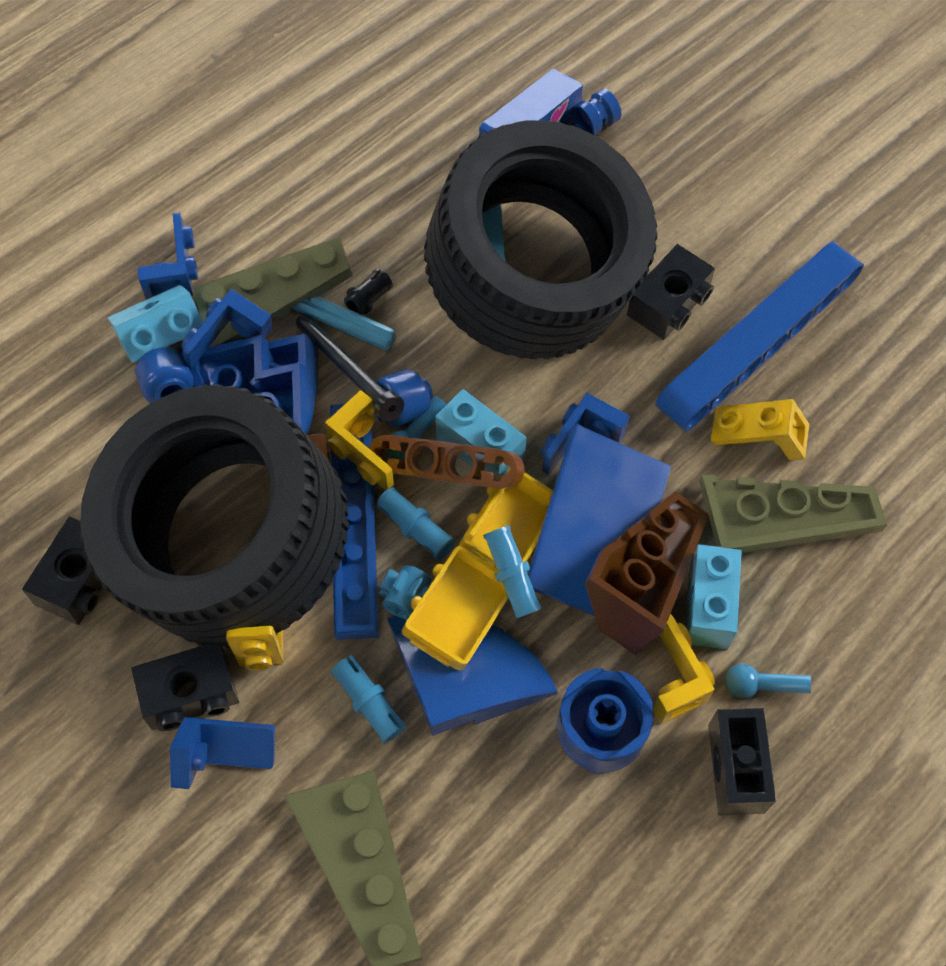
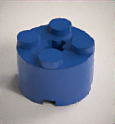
[557,668,653,774]

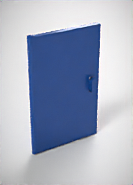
[528,424,671,616]

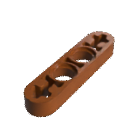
[369,434,524,489]

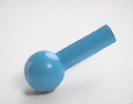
[386,395,447,460]
[724,663,811,699]

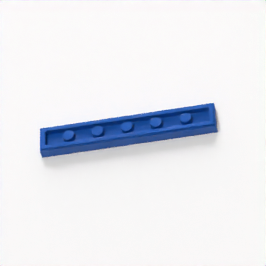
[330,404,379,640]

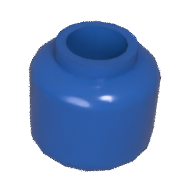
[135,347,194,403]
[373,369,433,428]

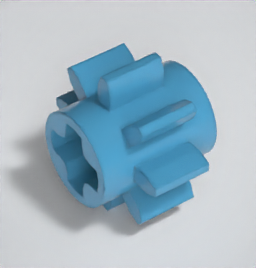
[379,565,431,620]

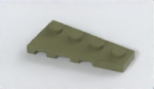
[193,237,353,347]
[699,474,887,553]
[284,770,422,966]

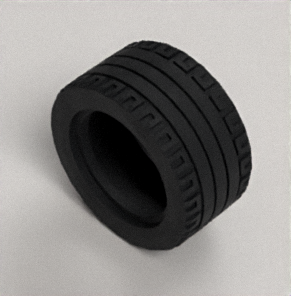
[424,120,658,359]
[80,385,349,648]

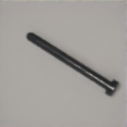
[296,315,404,422]

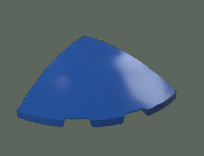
[190,333,318,435]
[387,616,558,736]

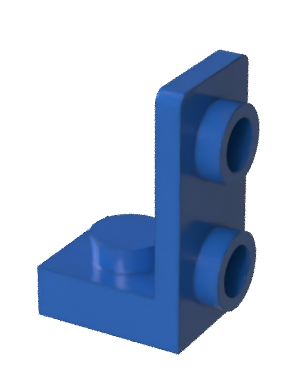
[138,212,198,300]
[181,289,272,368]
[540,393,630,475]
[170,717,275,789]

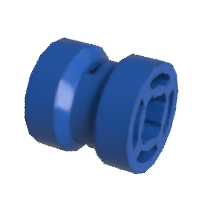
[570,89,622,136]

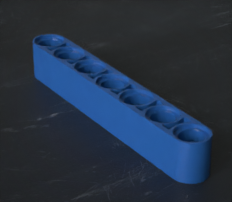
[655,241,864,432]

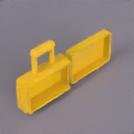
[402,468,553,670]

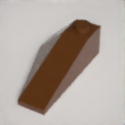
[585,491,709,655]

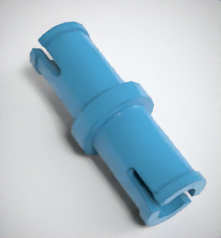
[376,487,455,560]
[483,525,542,618]
[330,655,407,744]

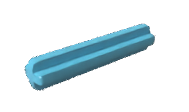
[291,296,396,351]

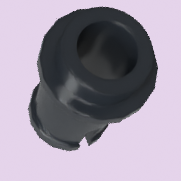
[344,268,393,315]

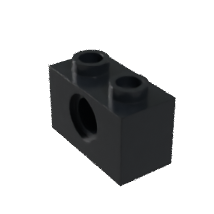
[626,244,715,340]
[22,516,102,625]
[131,643,240,731]
[708,708,776,815]

